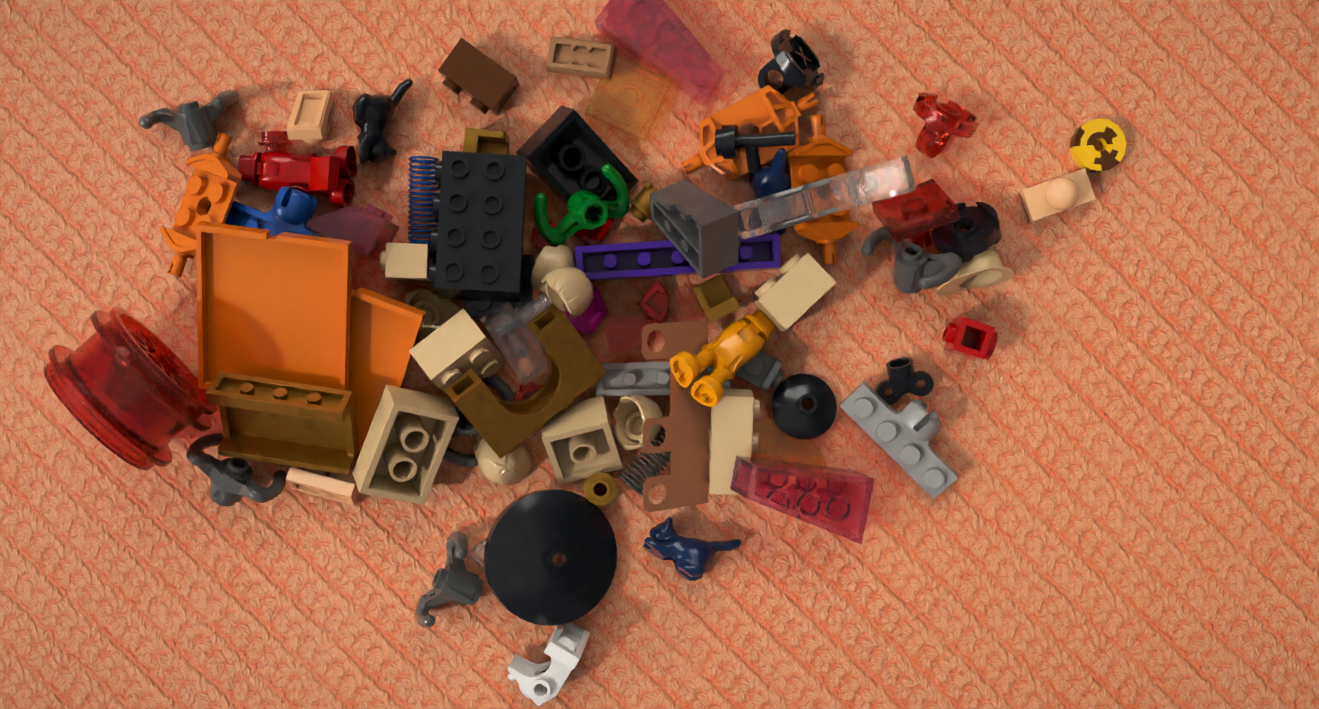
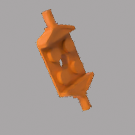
[681,85,819,181]
[788,114,859,265]
[159,132,242,278]

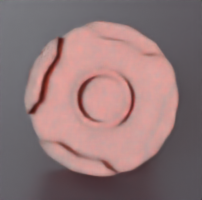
[913,92,979,159]

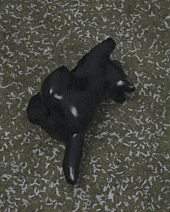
[352,79,413,165]

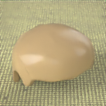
[531,245,576,293]

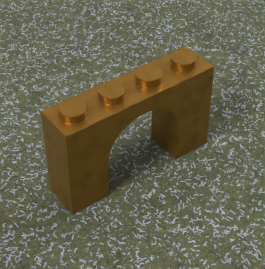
[444,303,607,459]

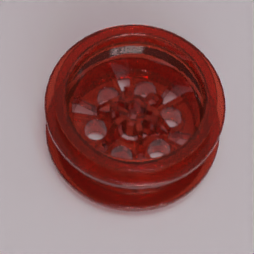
[43,306,217,471]

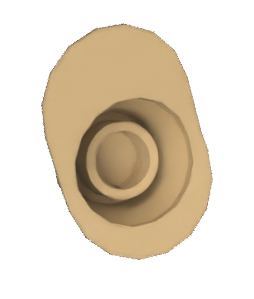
[936,247,1014,295]

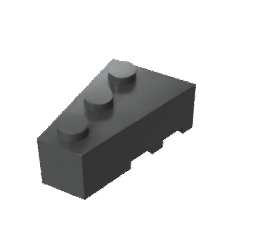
[650,180,741,279]

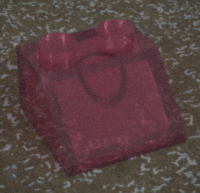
[306,203,399,261]

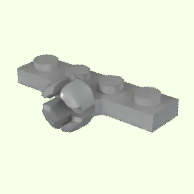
[840,381,958,499]

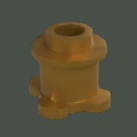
[628,179,657,223]
[582,471,621,506]

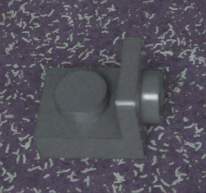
[736,350,784,392]

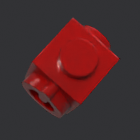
[942,317,998,360]

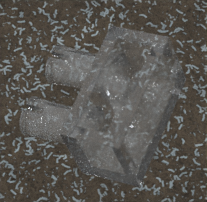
[480,293,552,385]

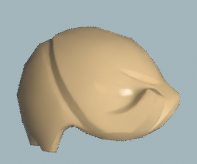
[541,266,593,319]
[405,288,461,340]
[612,395,663,450]
[473,433,532,485]

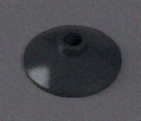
[771,374,837,440]

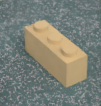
[708,388,760,495]

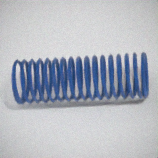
[407,156,439,245]

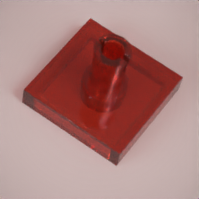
[871,179,960,248]

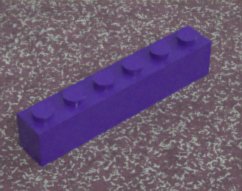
[575,233,781,282]

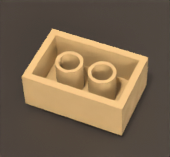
[352,384,459,505]

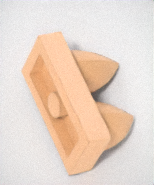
[286,460,359,506]

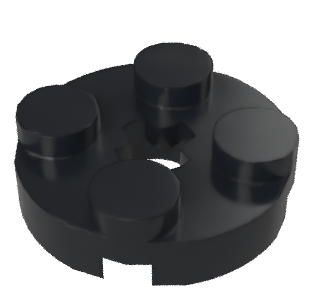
[931,202,1002,263]

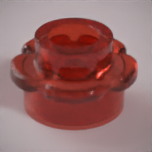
[258,131,292,152]

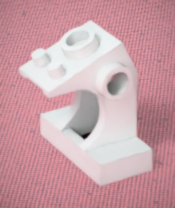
[507,622,590,706]

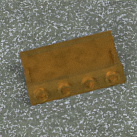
[206,371,359,474]

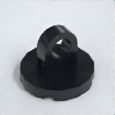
[758,29,824,94]

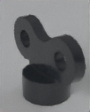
[876,358,934,404]

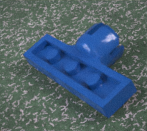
[225,186,324,237]

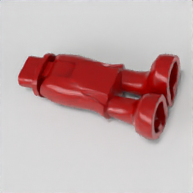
[238,145,357,209]

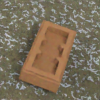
[545,36,617,80]

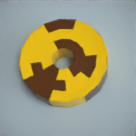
[1070,118,1127,173]

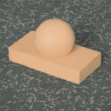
[286,90,333,145]
[1019,168,1096,222]

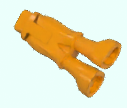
[670,311,775,407]

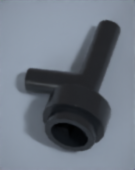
[715,125,796,173]

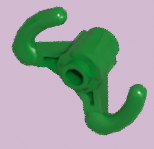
[534,163,630,246]

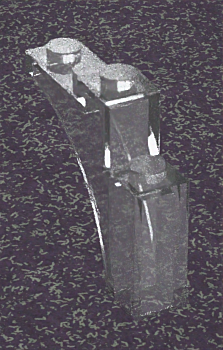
[733,155,916,240]

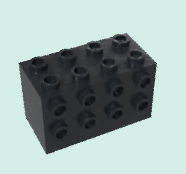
[429,151,527,302]

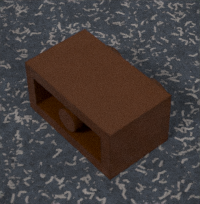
[438,38,519,116]

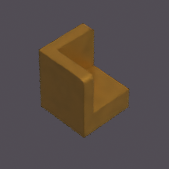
[463,128,510,155]
[691,275,740,324]

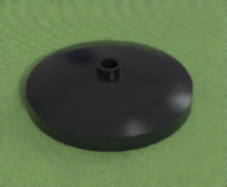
[484,489,617,626]

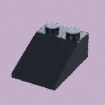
[516,105,639,204]

